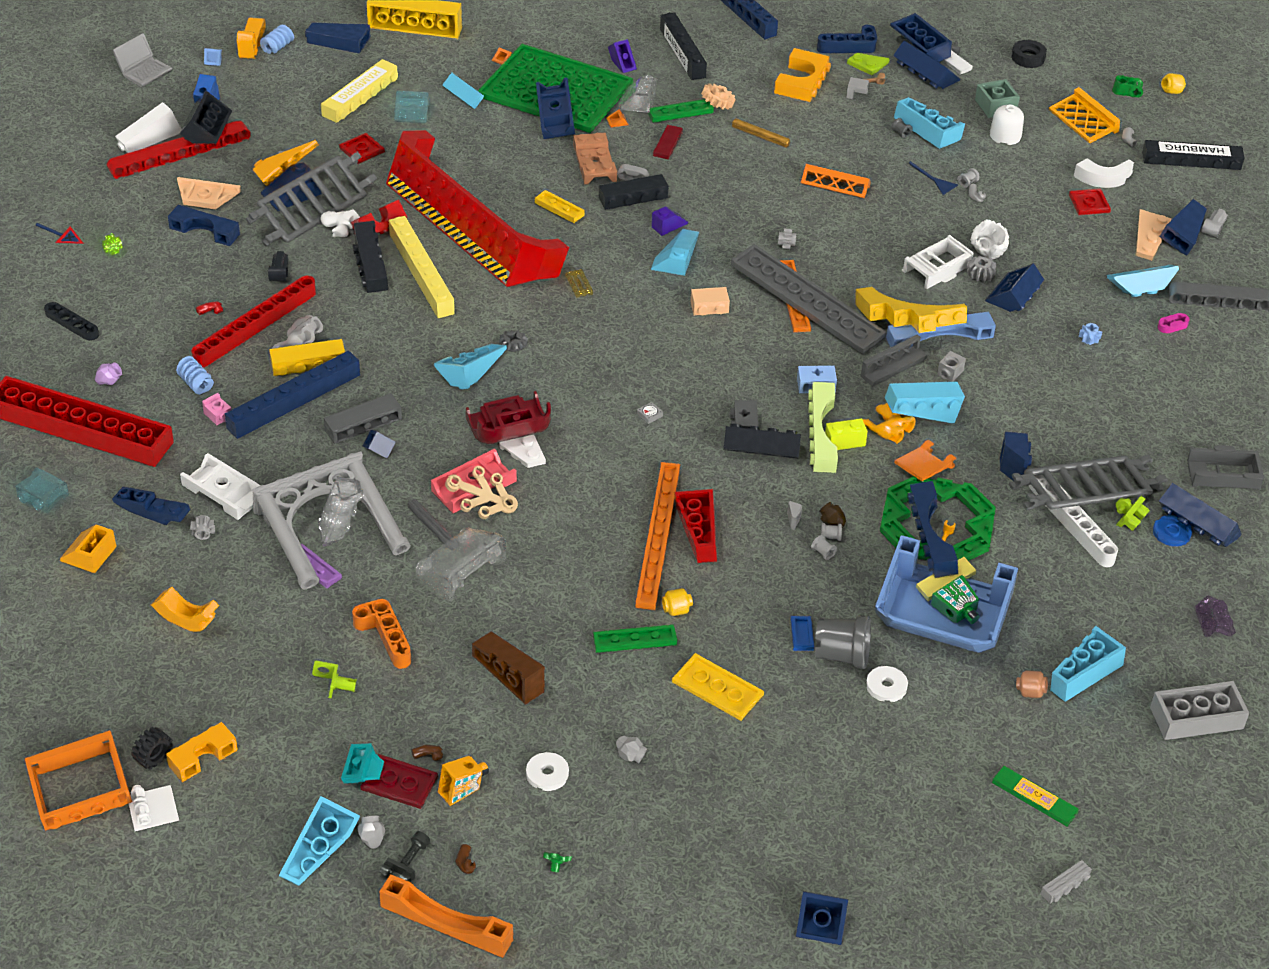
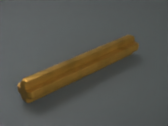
[732,118,790,148]

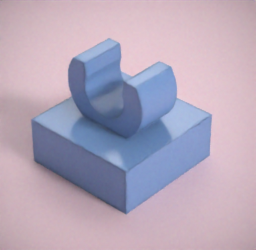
[204,48,222,66]

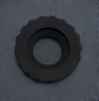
[1011,40,1047,68]

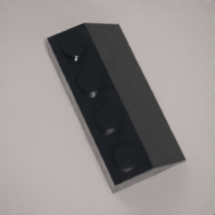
[180,91,232,144]

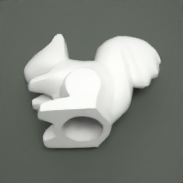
[320,209,360,237]

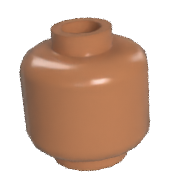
[1016,670,1048,698]

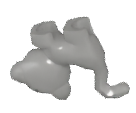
[272,315,323,349]

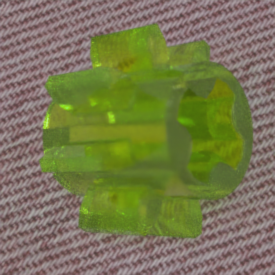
[102,233,123,255]

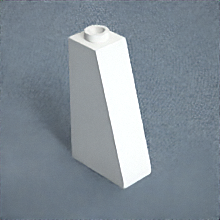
[115,102,182,153]

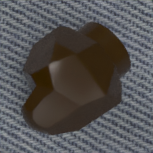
[819,502,846,528]

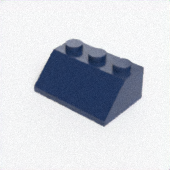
[985,263,1044,312]

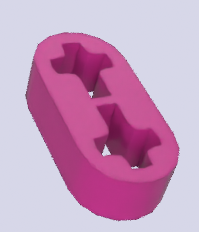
[1158,313,1189,333]

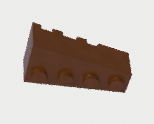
[472,631,545,705]

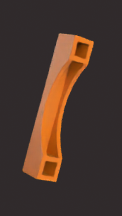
[379,874,513,958]

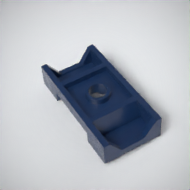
[536,78,575,139]

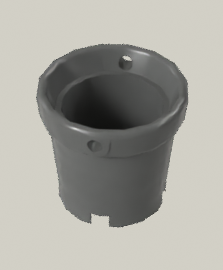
[815,615,871,669]

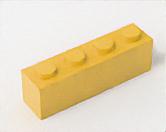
[269,339,345,376]

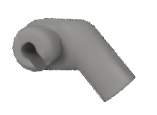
[1122,127,1137,147]
[969,184,986,202]

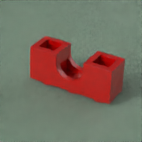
[351,199,408,235]

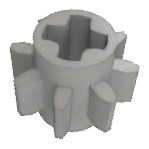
[778,228,796,249]
[190,515,215,540]

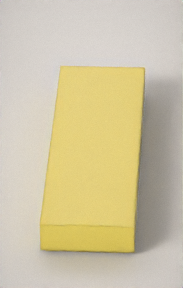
[916,557,976,601]

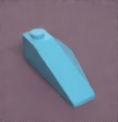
[651,229,699,276]

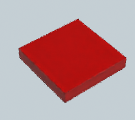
[339,133,385,164]
[1069,189,1111,215]

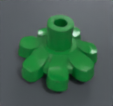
[543,852,572,872]

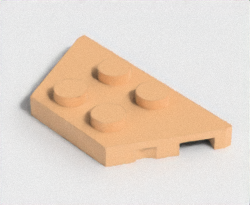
[177,177,241,209]

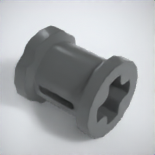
[891,118,913,138]

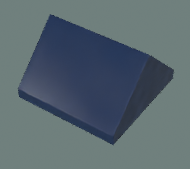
[796,891,848,945]

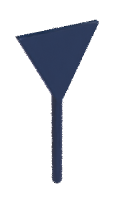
[909,161,958,195]

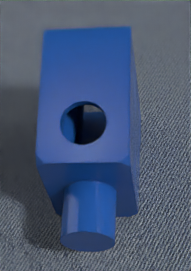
[193,74,220,103]

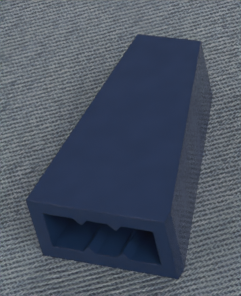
[305,23,371,53]
[1159,199,1207,256]

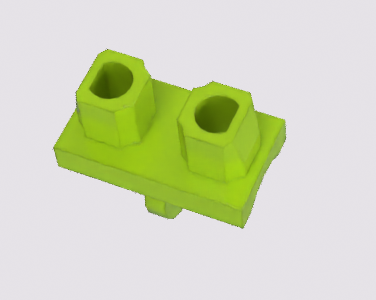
[1116,496,1150,531]

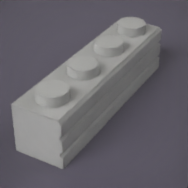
[1040,860,1092,904]

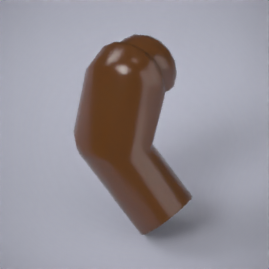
[411,744,443,761]
[455,844,476,874]

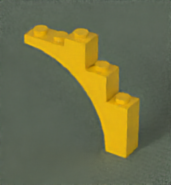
[855,287,967,333]

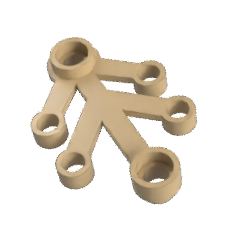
[445,466,518,519]

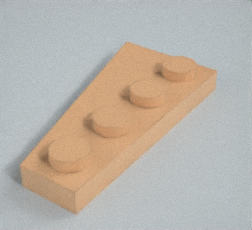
[1136,209,1172,261]

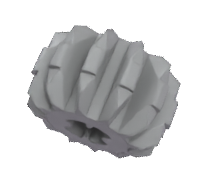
[967,255,996,283]

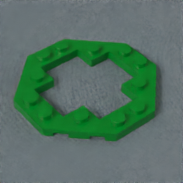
[880,476,996,561]

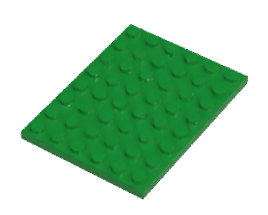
[478,44,633,133]

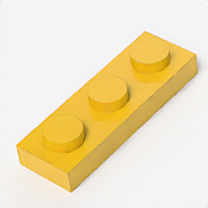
[535,190,585,223]

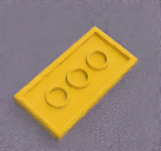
[672,653,764,721]

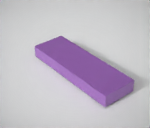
[301,544,342,589]

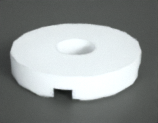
[866,666,908,702]
[526,752,569,791]

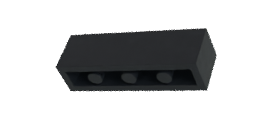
[599,174,669,210]
[723,424,801,459]

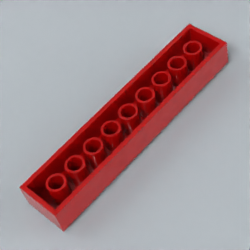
[0,376,174,467]

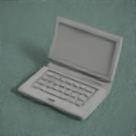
[113,33,172,87]

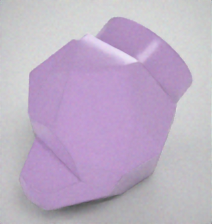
[95,362,122,385]

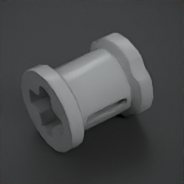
[958,168,980,188]
[821,523,842,542]
[811,535,837,561]

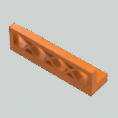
[801,164,871,199]

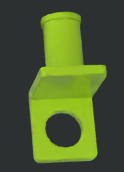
[312,661,357,698]

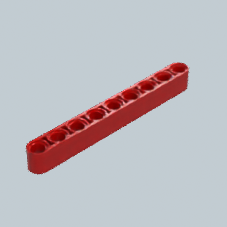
[107,120,251,179]
[191,275,316,368]

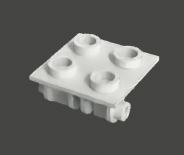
[129,785,179,831]

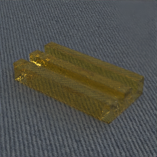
[565,269,593,298]

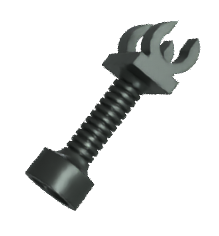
[379,831,431,882]

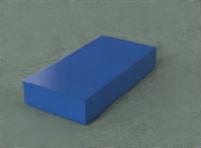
[790,616,814,651]

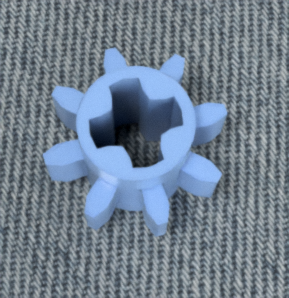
[1079,323,1102,345]

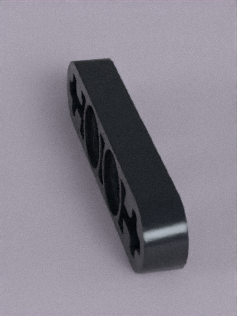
[44,302,99,341]

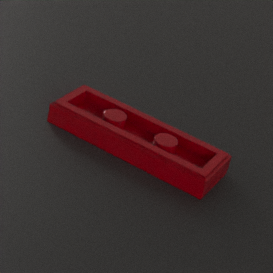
[653,125,683,160]

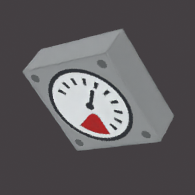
[637,402,663,424]

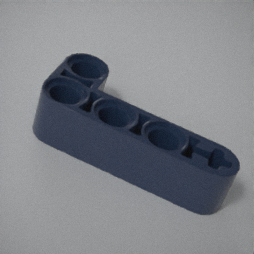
[817,24,877,53]

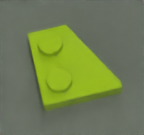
[847,53,890,75]

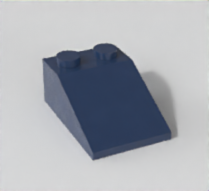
[261,162,322,211]

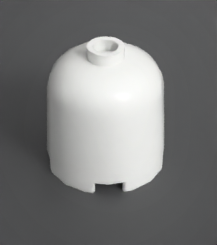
[990,105,1024,145]

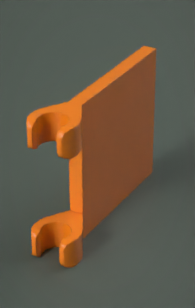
[894,440,956,481]

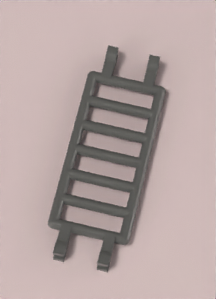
[246,152,377,246]
[1009,455,1168,511]

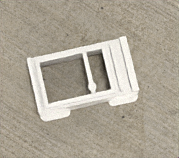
[902,235,973,289]

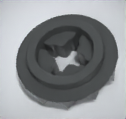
[499,329,528,352]

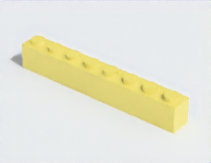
[389,216,454,318]

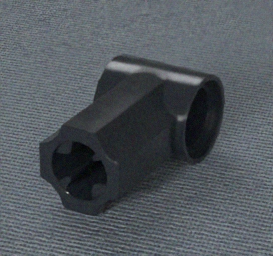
[268,251,289,282]

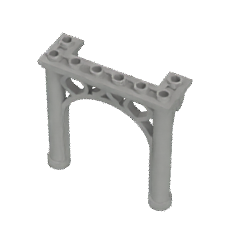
[253,451,411,590]

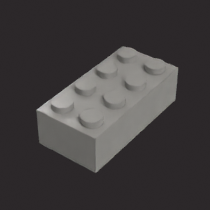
[1150,681,1249,740]

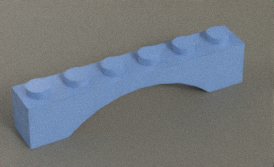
[886,312,996,351]

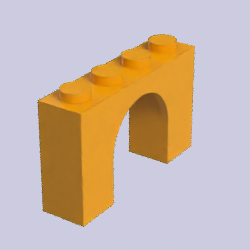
[774,48,831,102]

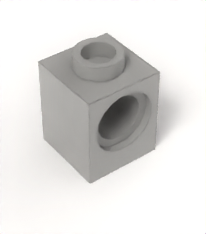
[937,351,966,382]

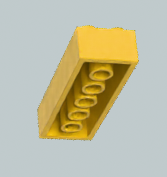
[367,0,462,38]

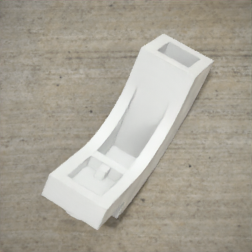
[1074,158,1134,188]

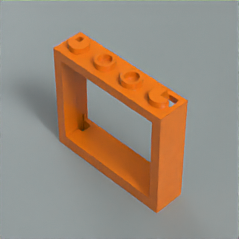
[25,730,132,830]

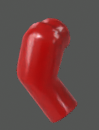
[196,301,223,315]

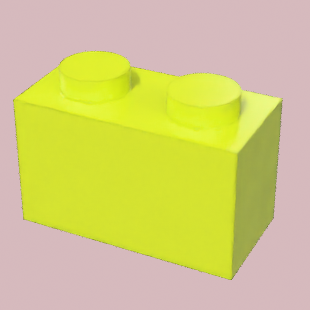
[825,418,868,450]

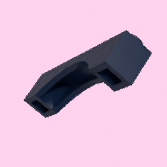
[907,481,958,578]

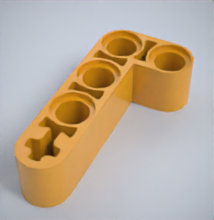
[237,18,266,59]

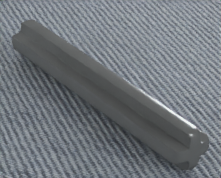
[408,499,459,551]

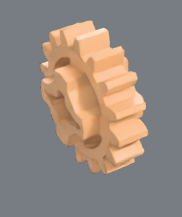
[701,83,736,110]

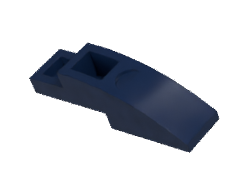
[112,487,191,525]

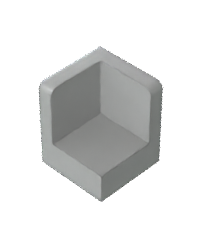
[846,77,869,99]

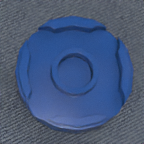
[1153,515,1192,546]

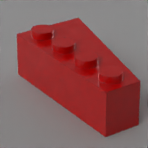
[674,489,717,563]

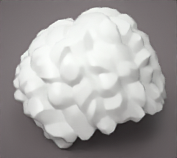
[970,219,1009,259]

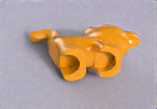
[863,403,916,444]

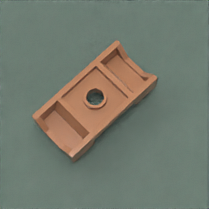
[573,133,617,185]

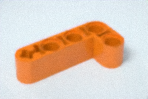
[352,599,411,669]

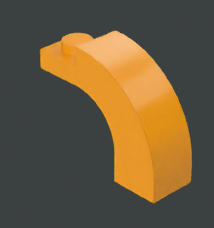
[151,587,219,632]

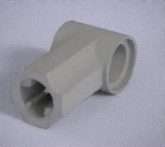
[1201,208,1228,238]

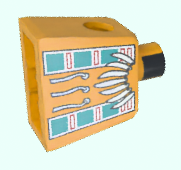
[438,756,489,806]

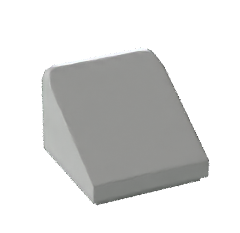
[787,501,802,530]

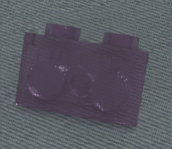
[1194,595,1236,637]

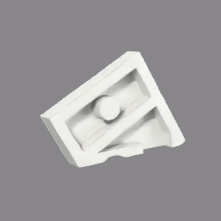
[499,434,546,468]

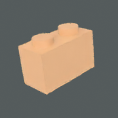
[691,287,730,316]

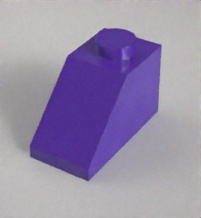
[608,39,637,73]
[652,206,688,236]

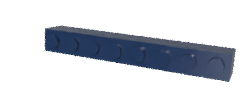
[225,350,360,439]

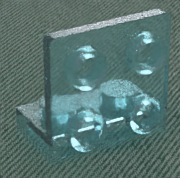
[394,91,430,123]

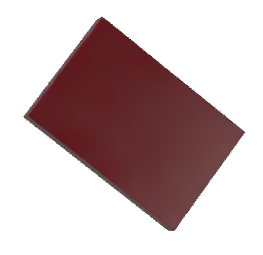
[360,754,438,809]

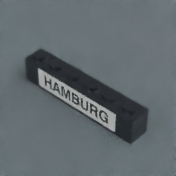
[660,12,707,80]
[1142,140,1245,170]

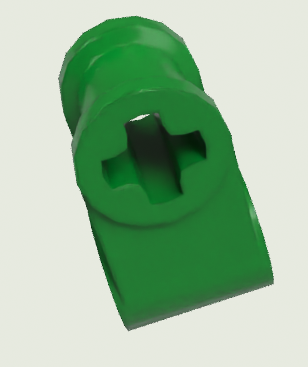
[1112,75,1143,98]

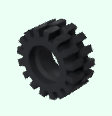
[131,727,173,769]

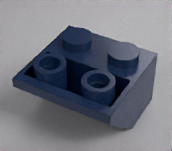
[1000,432,1032,481]

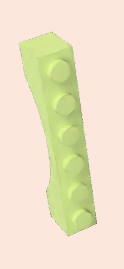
[808,382,838,473]

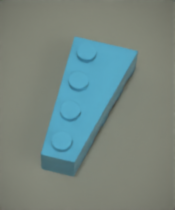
[894,97,965,149]
[885,382,965,423]
[1050,626,1126,702]

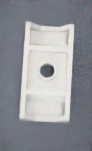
[180,453,260,520]

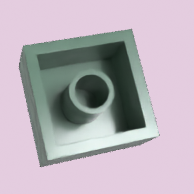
[975,79,1020,118]

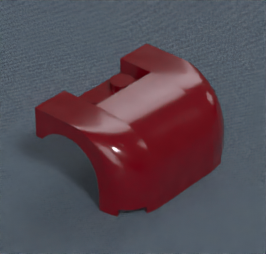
[466,391,551,444]

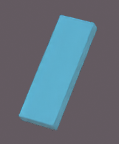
[443,72,484,109]

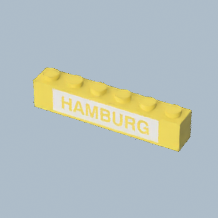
[321,59,398,123]

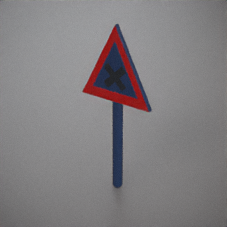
[36,223,84,244]

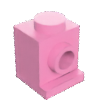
[202,393,231,425]

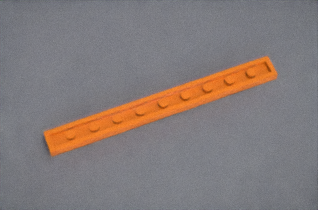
[635,462,680,610]

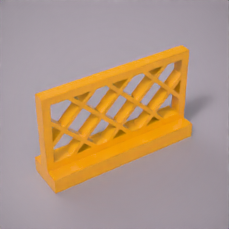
[1049,87,1120,143]

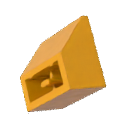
[60,524,117,573]

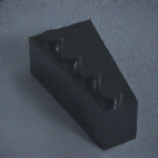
[352,221,388,293]

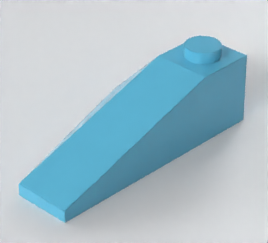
[434,344,507,389]
[279,796,360,886]

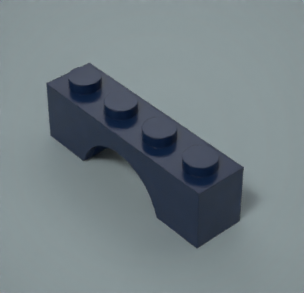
[168,205,240,246]

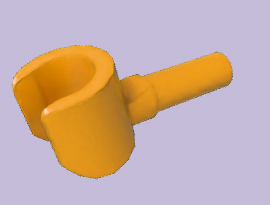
[941,520,956,541]

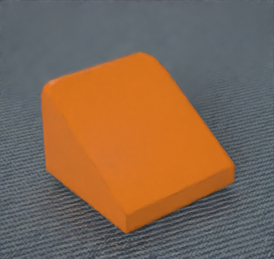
[492,47,512,65]
[606,109,629,128]

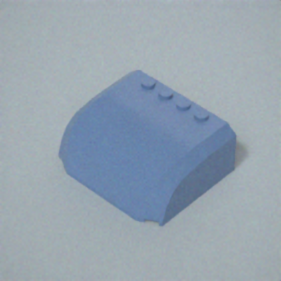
[875,535,1018,653]

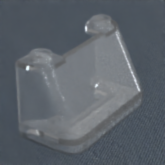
[416,527,506,603]

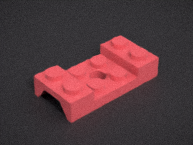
[431,449,517,513]

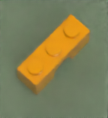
[166,722,238,782]

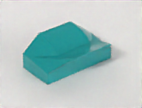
[341,743,384,784]

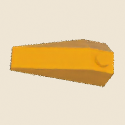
[253,140,319,186]

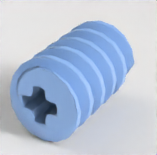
[260,24,294,54]
[176,356,214,395]

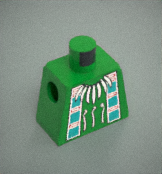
[931,575,980,624]

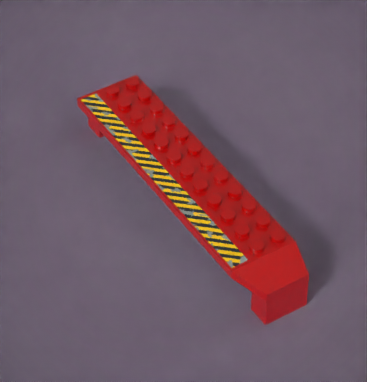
[386,130,569,287]

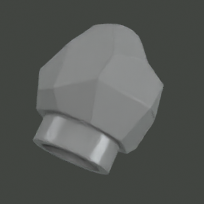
[616,736,647,763]
[357,816,385,849]

